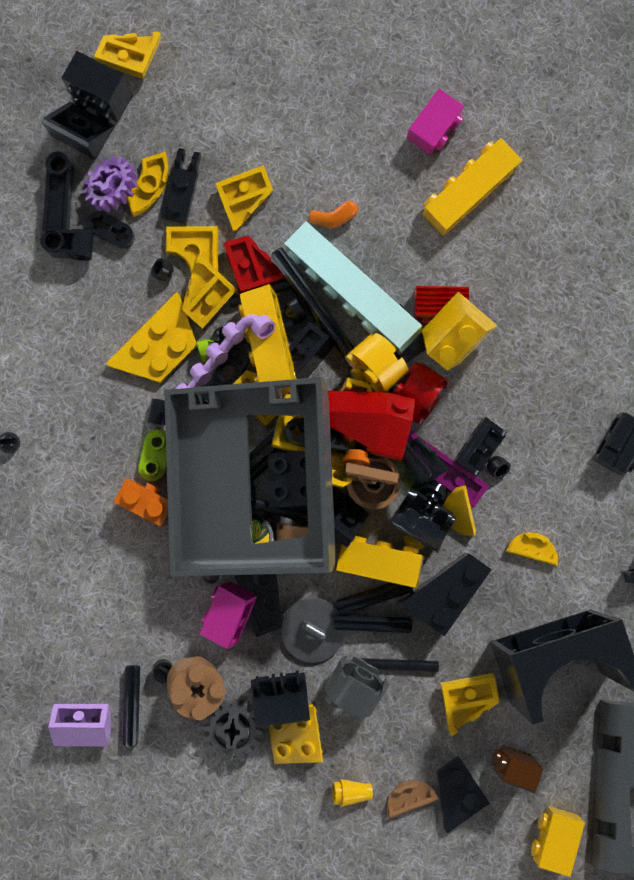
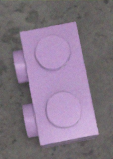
[48,704,112,746]

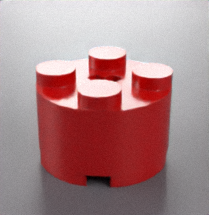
[393,362,450,425]

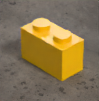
[531,806,585,877]

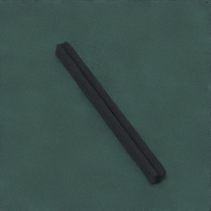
[271,247,355,369]

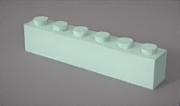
[284,221,422,355]

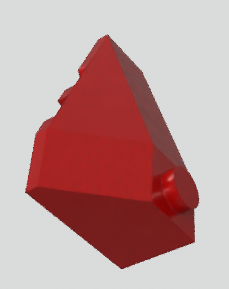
[328,391,415,461]

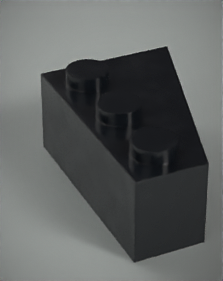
[398,553,492,636]

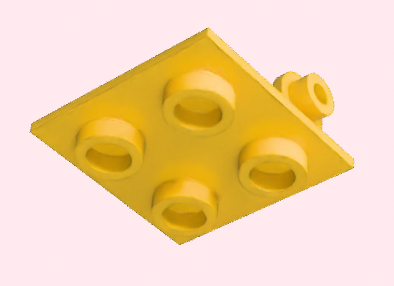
[269,703,323,764]

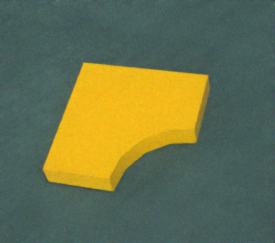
[166,226,219,273]

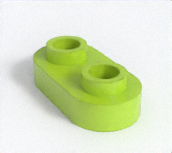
[139,429,167,482]

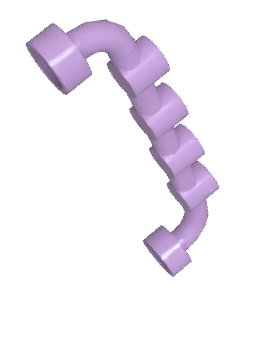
[175,314,275,389]

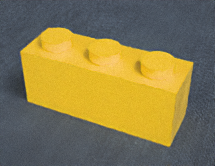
[336,536,424,588]

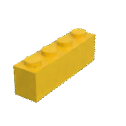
[422,138,522,236]
[238,285,297,394]

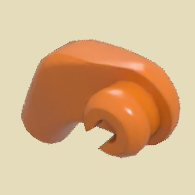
[309,201,358,229]

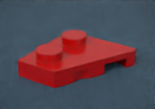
[223,235,286,294]

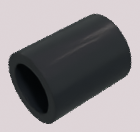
[147,398,165,426]

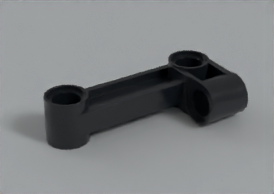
[40,151,94,261]

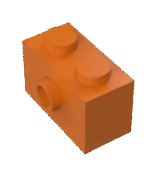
[114,478,168,527]

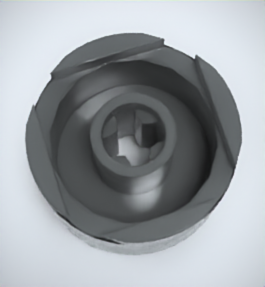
[325,656,389,722]

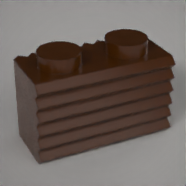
[492,745,543,793]

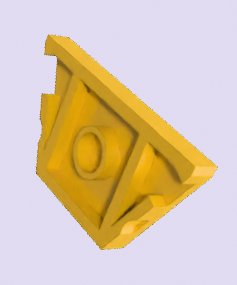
[106,292,198,383]

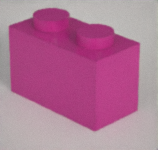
[407,88,464,156]
[200,581,258,649]

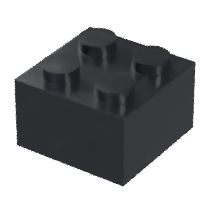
[61,51,133,122]

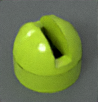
[197,339,215,362]

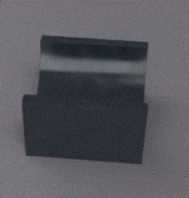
[490,609,634,724]

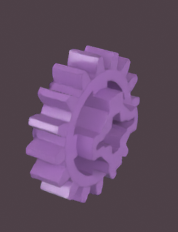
[83,156,138,212]

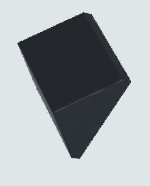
[42,102,115,160]

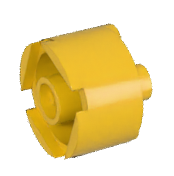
[345,333,408,392]

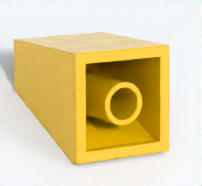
[422,292,497,371]

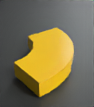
[126,151,169,217]

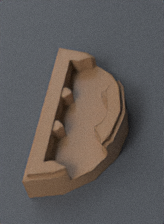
[344,463,399,485]
[387,780,439,819]

